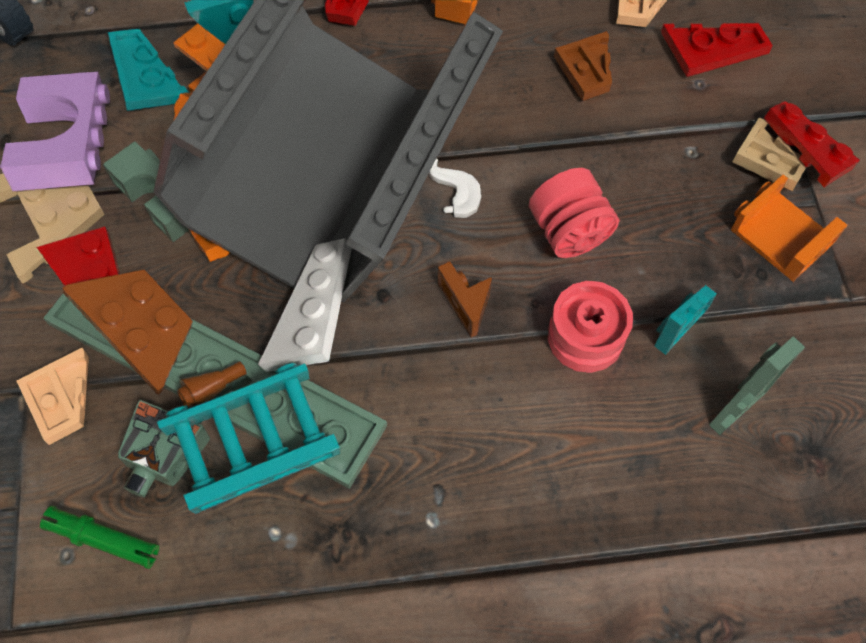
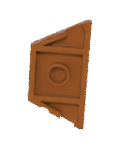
[62,270,193,395]

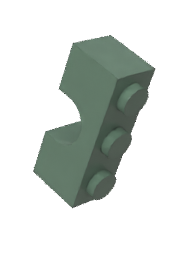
[103,141,189,242]

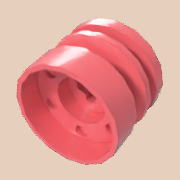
[528,168,620,258]

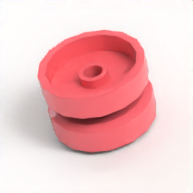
[548,281,633,373]

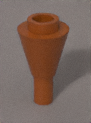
[177,361,247,409]

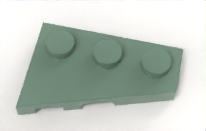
[709,336,805,435]

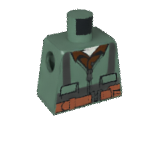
[118,400,210,498]

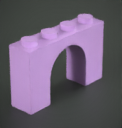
[0,72,110,191]

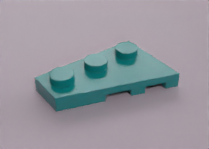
[108,28,189,111]

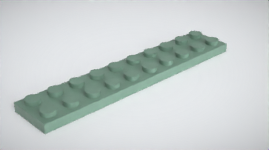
[43,294,387,489]

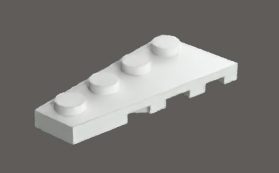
[258,238,352,372]

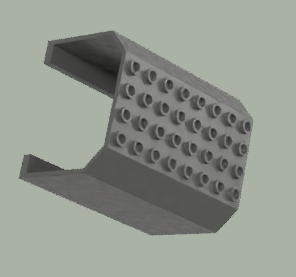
[153,0,503,303]

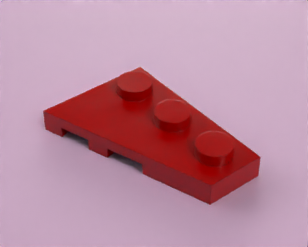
[661,23,773,77]
[36,227,120,331]

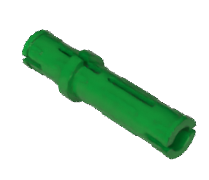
[40,505,160,569]

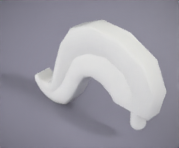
[429,159,481,218]

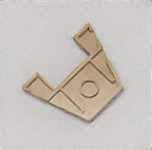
[0,174,105,283]

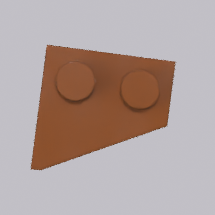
[553,31,612,101]

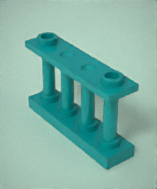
[157,363,340,514]

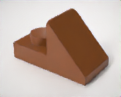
[438,261,492,338]

